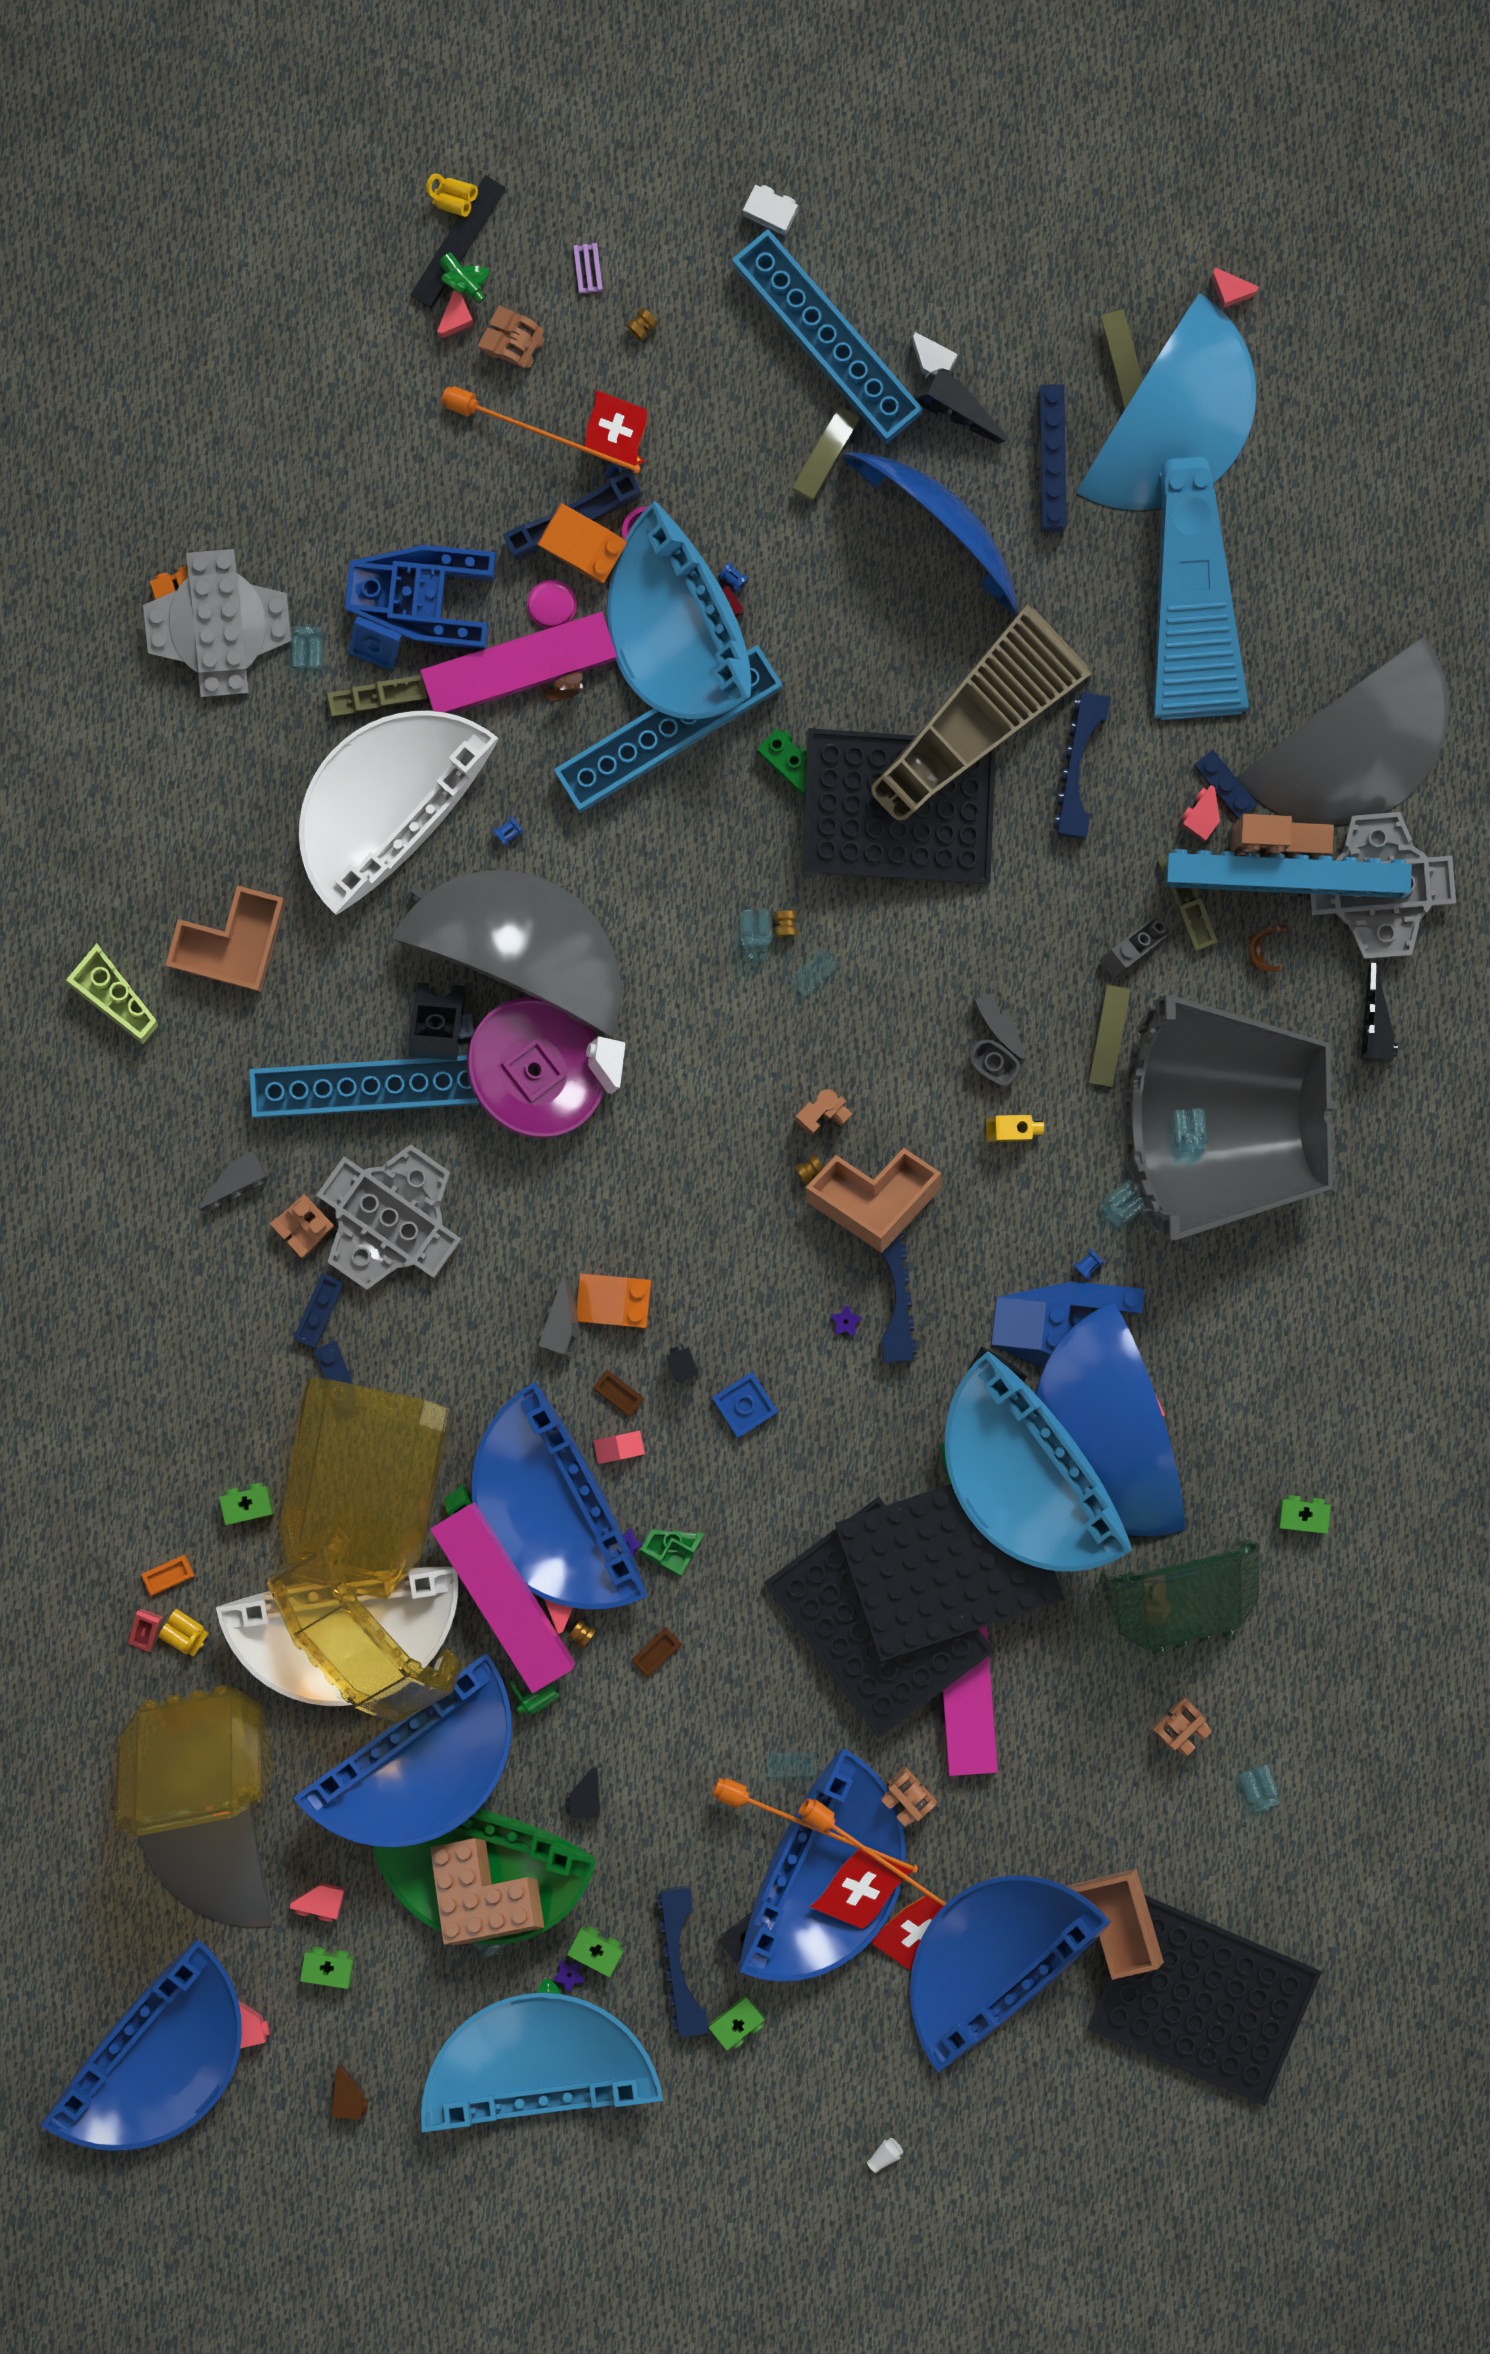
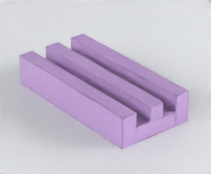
[573,243,603,294]

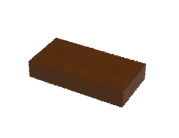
[593,1369,645,1417]
[631,1627,682,1678]

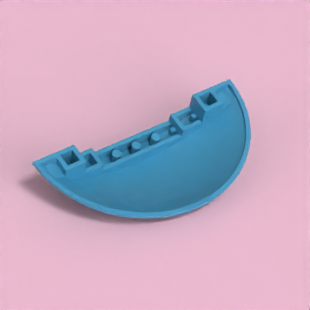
[1076,293,1256,511]
[607,501,751,719]
[945,1352,1132,1571]
[421,1993,664,2132]

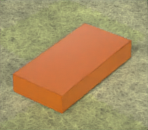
[141,1554,195,1596]

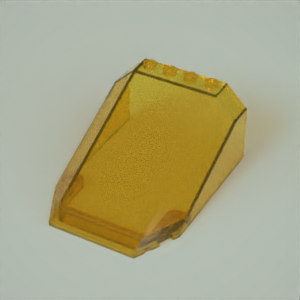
[280,1378,453,1600]
[115,1685,275,1837]

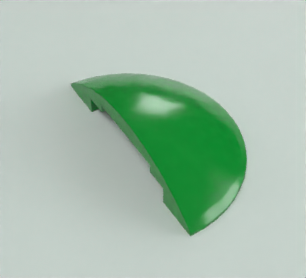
[372,1809,597,1945]

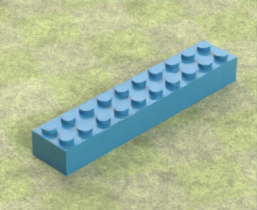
[732,229,923,445]
[554,644,783,813]
[1165,849,1412,898]
[249,1055,480,1119]

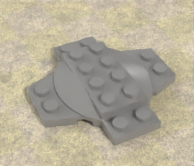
[143,549,291,697]
[1310,812,1456,959]
[316,1145,462,1290]

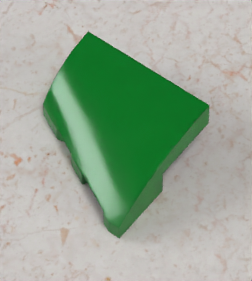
[639,1529,704,1578]

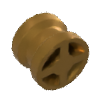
[567,1619,597,1649]

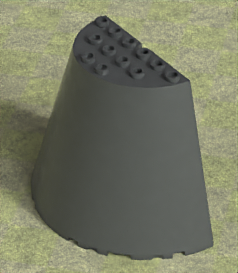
[1124,995,1335,1240]

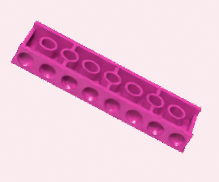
[421,612,617,714]
[430,1502,576,1694]
[942,1626,998,1776]

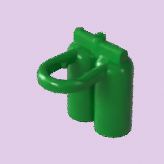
[509,1679,561,1715]

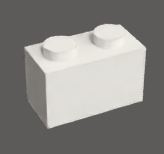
[743,185,798,236]

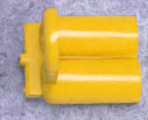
[426,173,478,217]
[158,1609,209,1657]

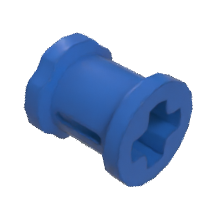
[717,562,749,594]
[493,816,524,847]
[1073,1248,1105,1280]

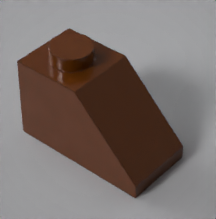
[332,2065,369,2120]

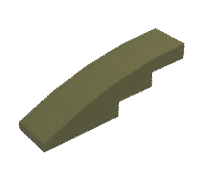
[1100,309,1143,411]
[792,407,860,501]
[326,675,427,718]
[1157,857,1218,951]
[1089,985,1130,1087]

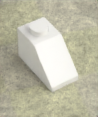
[912,332,957,379]
[586,1036,625,1094]

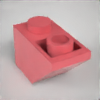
[1181,785,1220,843]
[290,1883,346,1922]

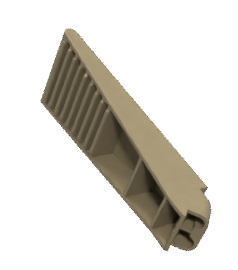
[871,604,1092,820]

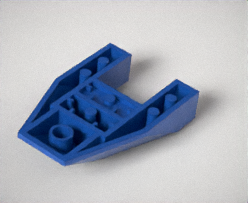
[345,545,497,651]
[992,1281,1145,1369]

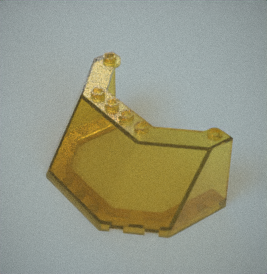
[267,1523,463,1725]

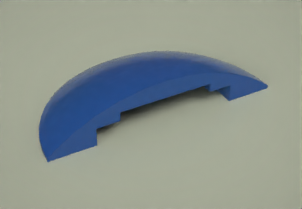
[842,452,1018,617]
[1036,1302,1185,1536]
[472,1382,648,1609]
[293,1653,511,1847]
[739,1748,905,1981]
[910,1875,1111,2073]
[41,1939,242,2151]

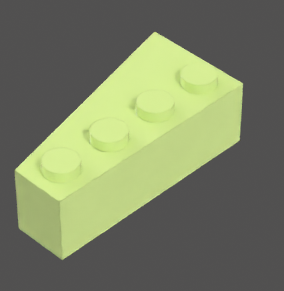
[66,944,158,1044]

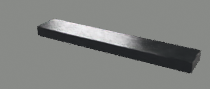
[410,175,506,309]

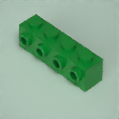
[756,728,806,797]

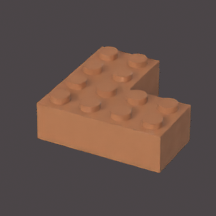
[1231,814,1334,860]
[166,885,287,993]
[806,1148,942,1253]
[430,1838,544,1946]
[1066,1869,1164,1980]

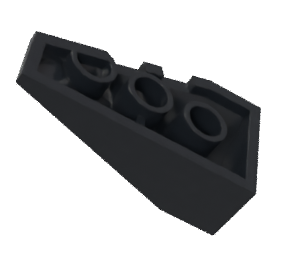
[913,368,1008,444]
[1361,963,1398,1062]

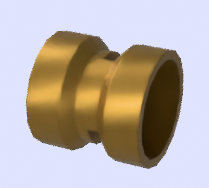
[625,307,659,341]
[773,911,798,937]
[795,1154,824,1186]

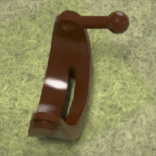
[540,672,583,702]
[1248,925,1288,972]

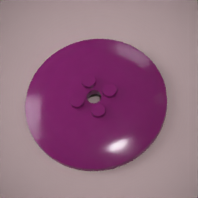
[467,998,604,1138]

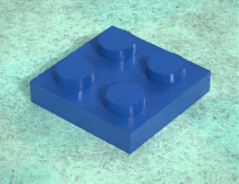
[348,616,402,671]
[712,1372,778,1437]

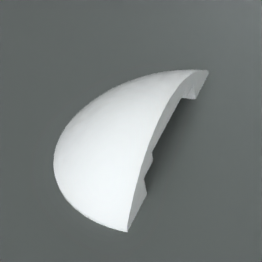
[299,711,499,915]
[216,1567,458,1706]

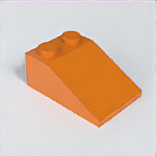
[537,503,627,583]
[577,1274,652,1328]

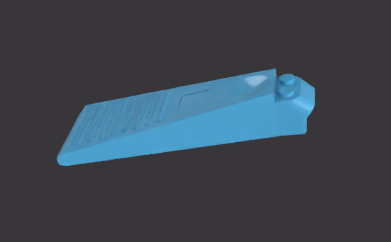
[1153,457,1249,720]

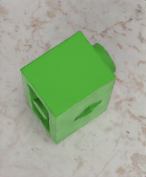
[219,1482,275,1525]
[1277,1495,1331,1534]
[567,1925,624,1977]
[300,1946,355,1989]
[709,1994,765,2050]

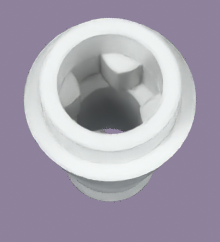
[867,2138,903,2173]

